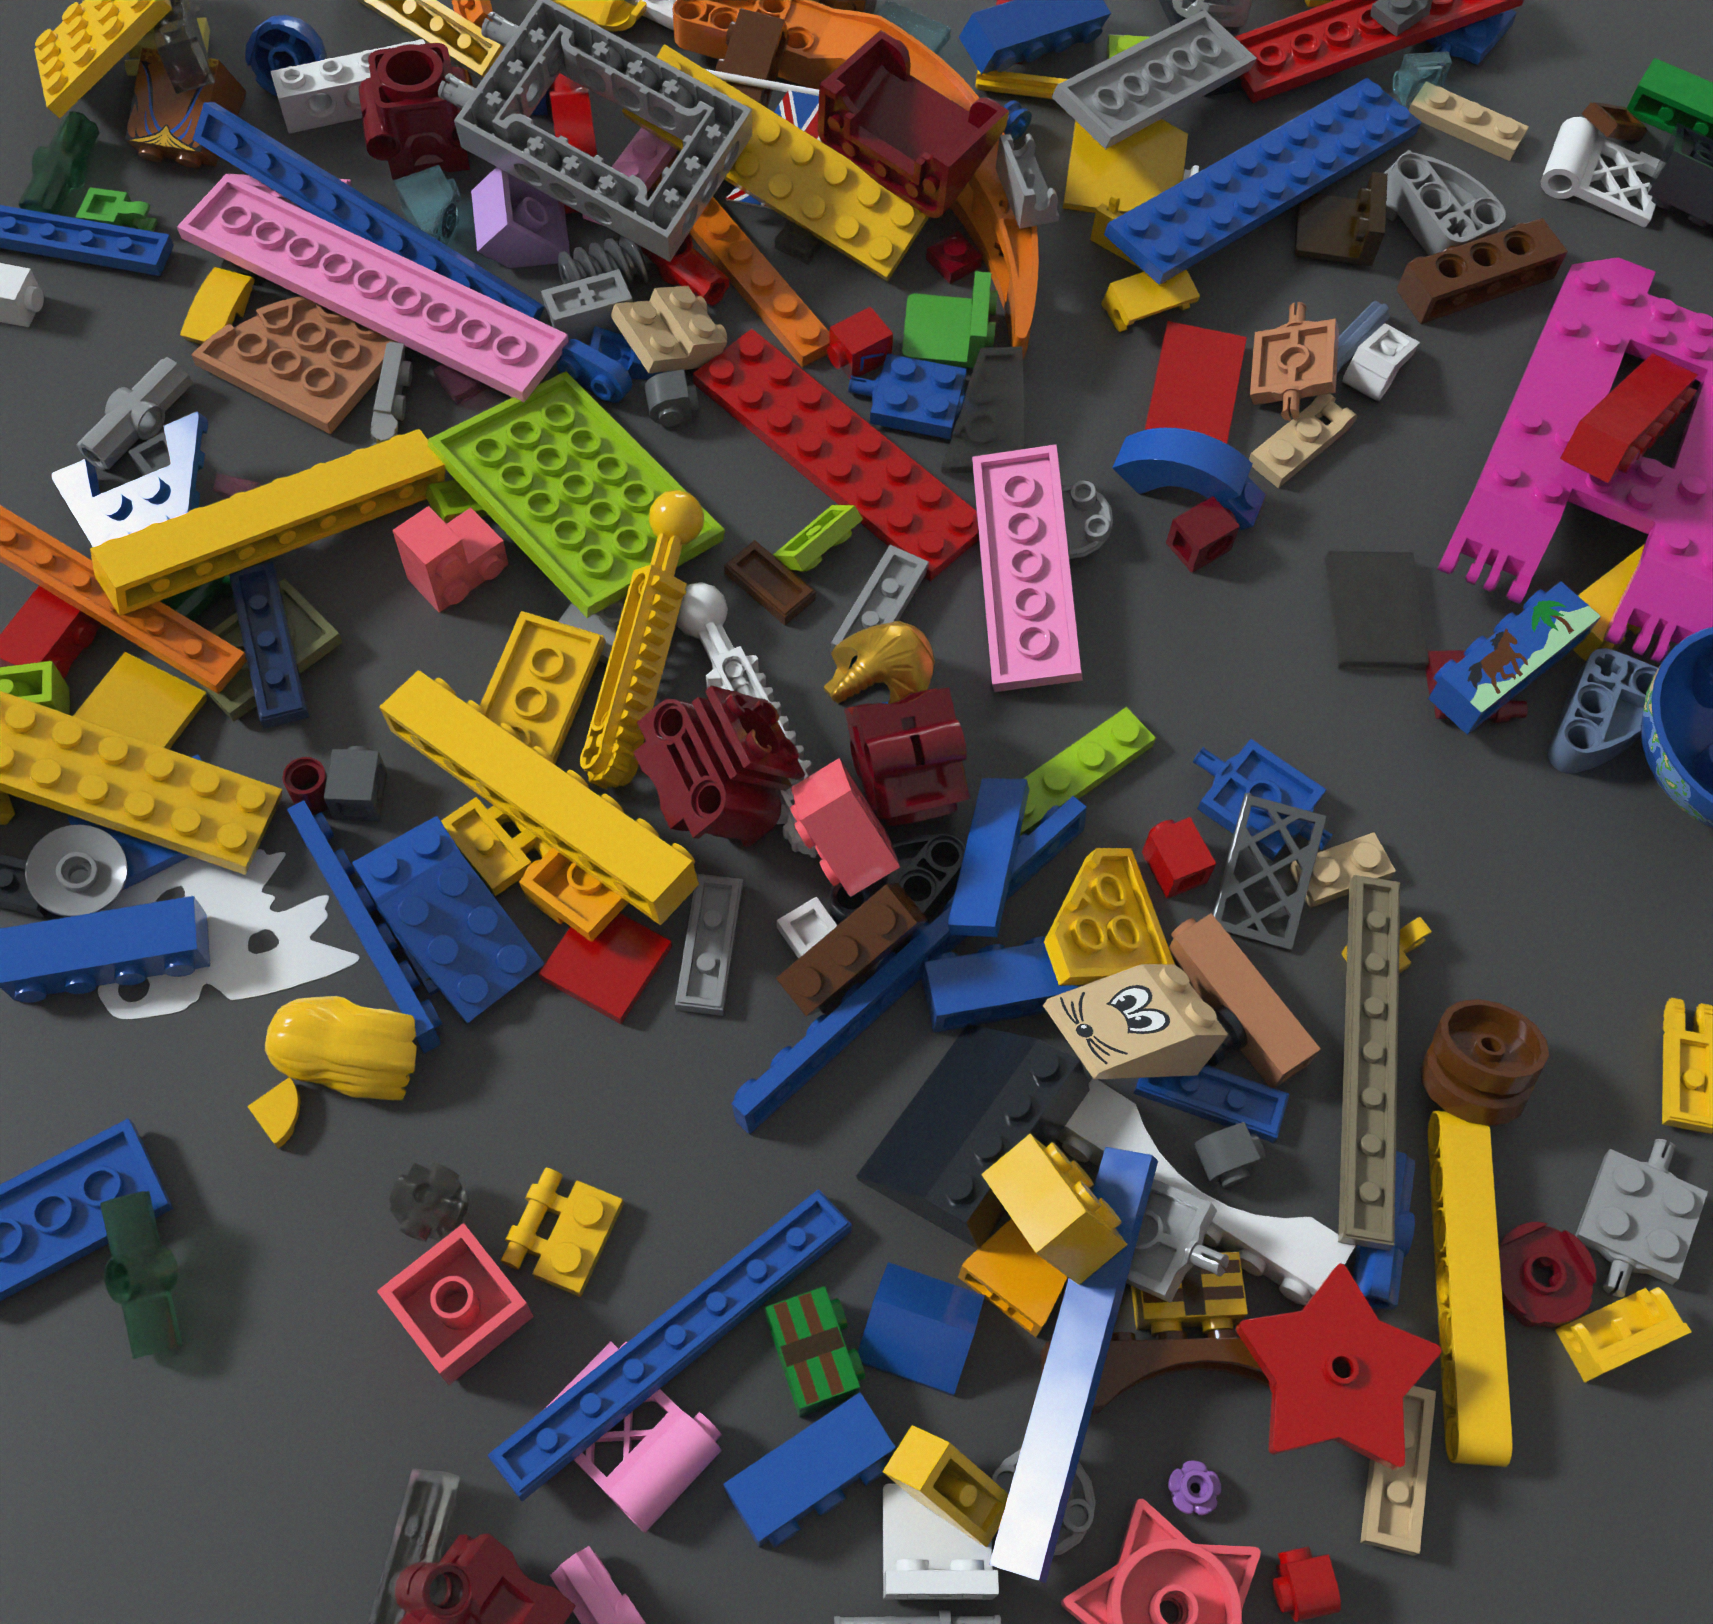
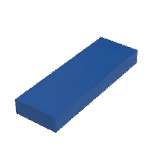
[1133,1065,1290,1143]

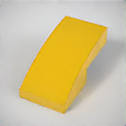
[180,267,255,344]

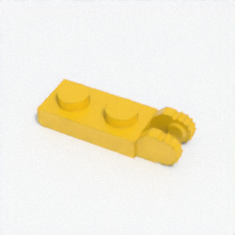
[1662,997,1713,1134]

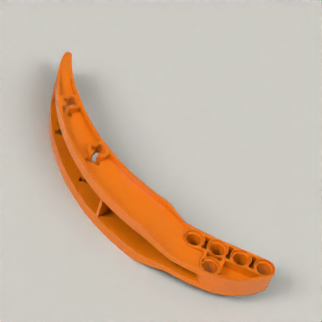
[672,0,1039,364]

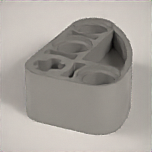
[1387,152,1506,256]

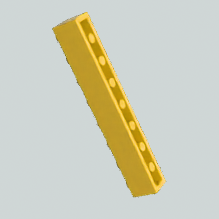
[90,429,445,616]
[379,670,699,925]

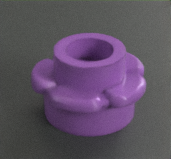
[1168,1460,1221,1516]

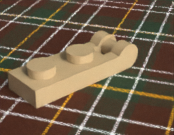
[1249,394,1357,488]

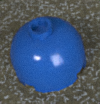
[245,15,327,97]

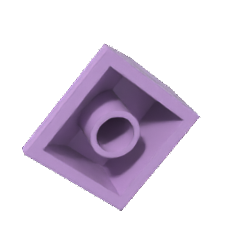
[471,167,571,268]

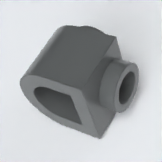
[645,369,699,427]
[1194,1122,1266,1188]

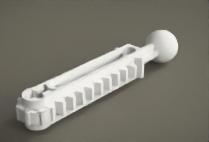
[676,582,818,858]

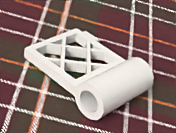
[1540,117,1660,228]

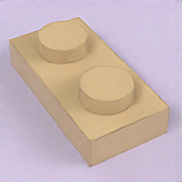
[1289,832,1396,908]

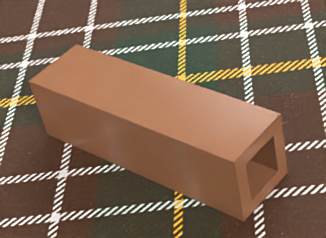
[1169,913,1321,1089]

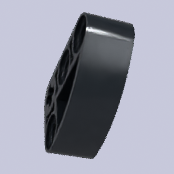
[829,834,965,959]

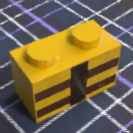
[1131,1252,1248,1337]

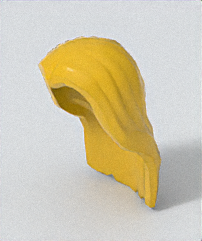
[265,996,417,1100]

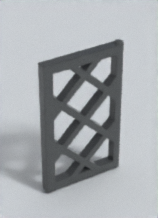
[1213,793,1327,951]

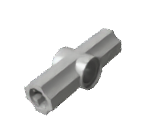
[76,357,193,471]

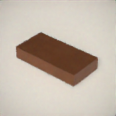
[1582,102,1648,142]
[724,540,816,626]

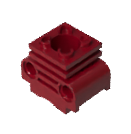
[633,685,805,847]

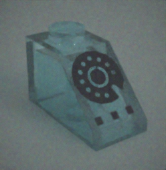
[394,165,462,246]

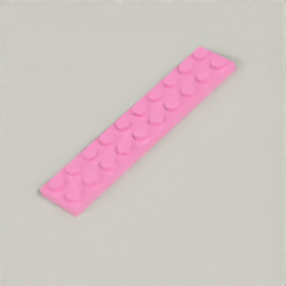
[177,174,569,403]

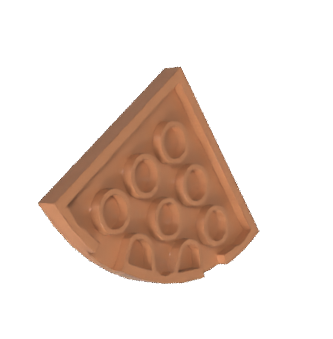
[191,296,406,435]

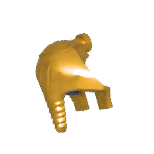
[824,621,935,704]

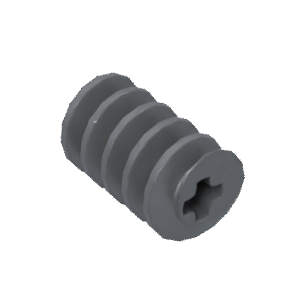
[558,235,648,288]

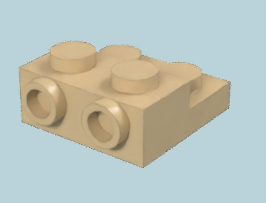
[610,286,727,373]

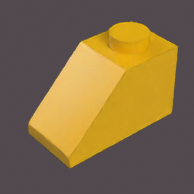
[882,1425,1009,1548]

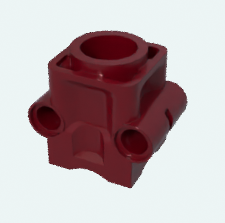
[359,43,473,180]
[844,687,971,826]
[395,1534,576,1624]

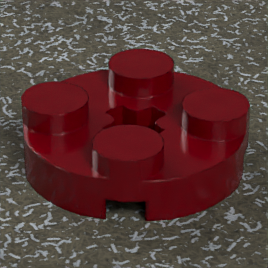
[1498,1222,1596,1328]

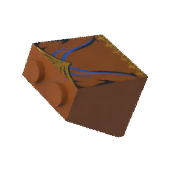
[125,47,246,168]

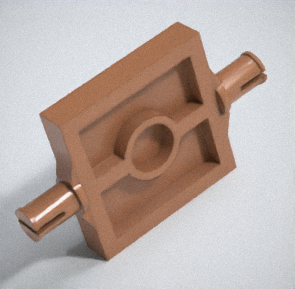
[1250,302,1339,421]

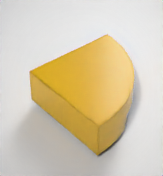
[247,1077,301,1149]

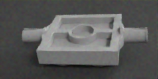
[1575,1139,1708,1297]
[1126,1179,1229,1303]

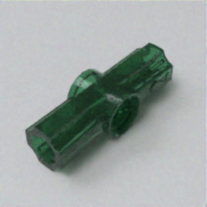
[18,111,100,215]
[100,1191,182,1359]

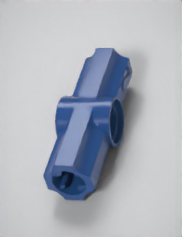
[1353,1151,1415,1310]

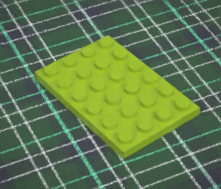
[428,371,725,618]

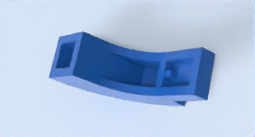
[1112,428,1266,531]

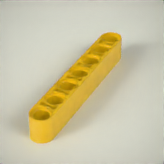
[1428,1111,1513,1467]

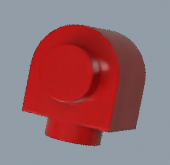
[1273,1546,1341,1622]

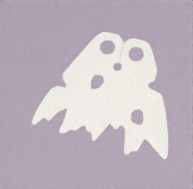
[98,849,359,1019]

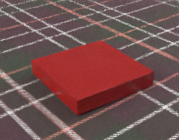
[538,913,672,1025]

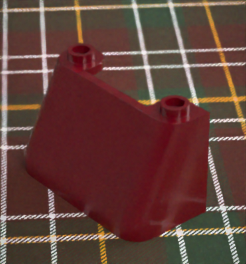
[818,30,1009,218]

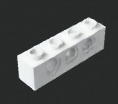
[270,39,425,134]

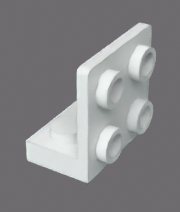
[883,1484,999,1600]

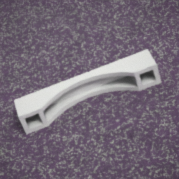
[1056,1078,1356,1305]

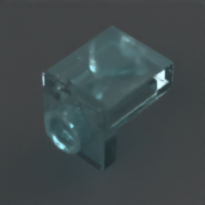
[1393,52,1452,108]

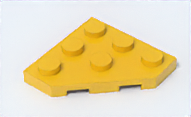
[1044,848,1175,986]

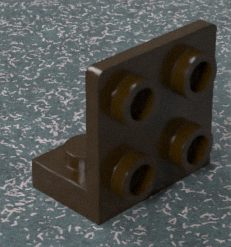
[1294,172,1388,266]

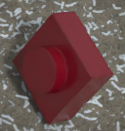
[926,231,982,284]

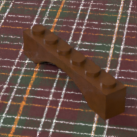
[1040,1329,1345,1415]

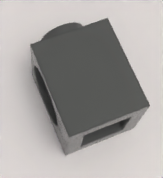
[324,746,387,821]

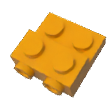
[519,848,629,942]

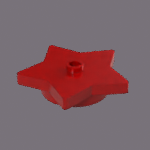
[1235,1263,1442,1470]

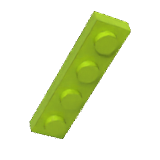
[1020,707,1156,836]

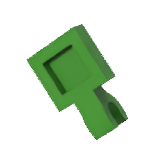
[76,187,158,232]

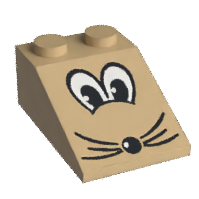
[1043,964,1228,1080]

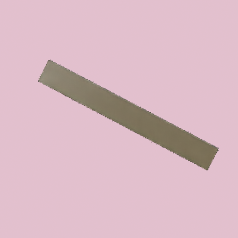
[1338,875,1401,1251]

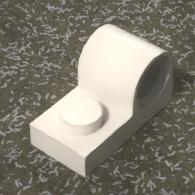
[1342,323,1420,402]

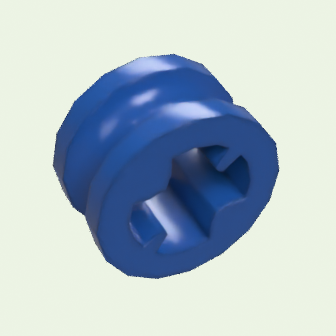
[1003,100,1032,141]

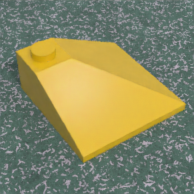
[1062,119,1188,214]

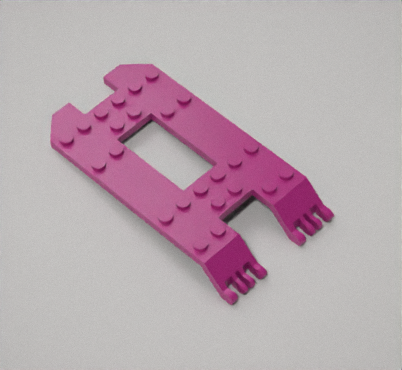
[1437,257,1713,663]

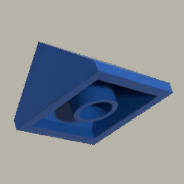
[858,1262,985,1397]

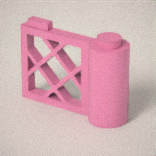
[547,1341,722,1533]

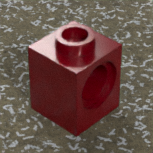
[1166,496,1240,573]

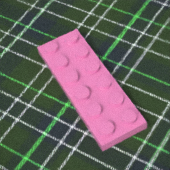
[972,444,1083,692]

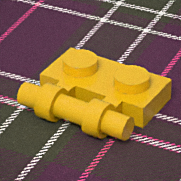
[441,796,552,896]
[500,1168,624,1297]

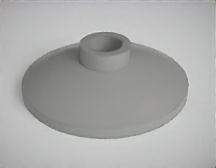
[25,825,128,917]

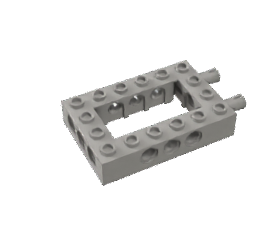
[438,0,752,262]

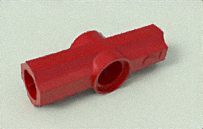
[640,234,729,306]

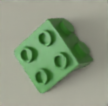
[902,271,998,369]

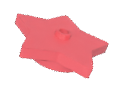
[1061,1498,1261,1624]

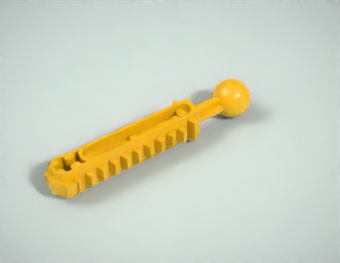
[580,490,704,790]

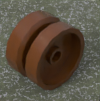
[1420,999,1549,1126]

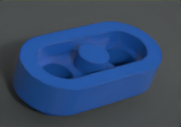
[556,339,632,403]

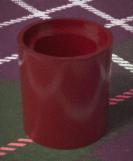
[282,757,328,815]

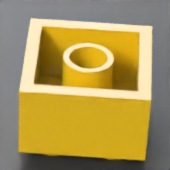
[981,1134,1128,1285]

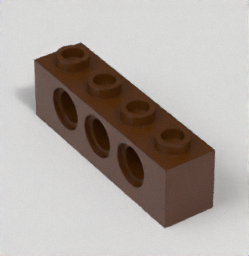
[1397,218,1568,324]

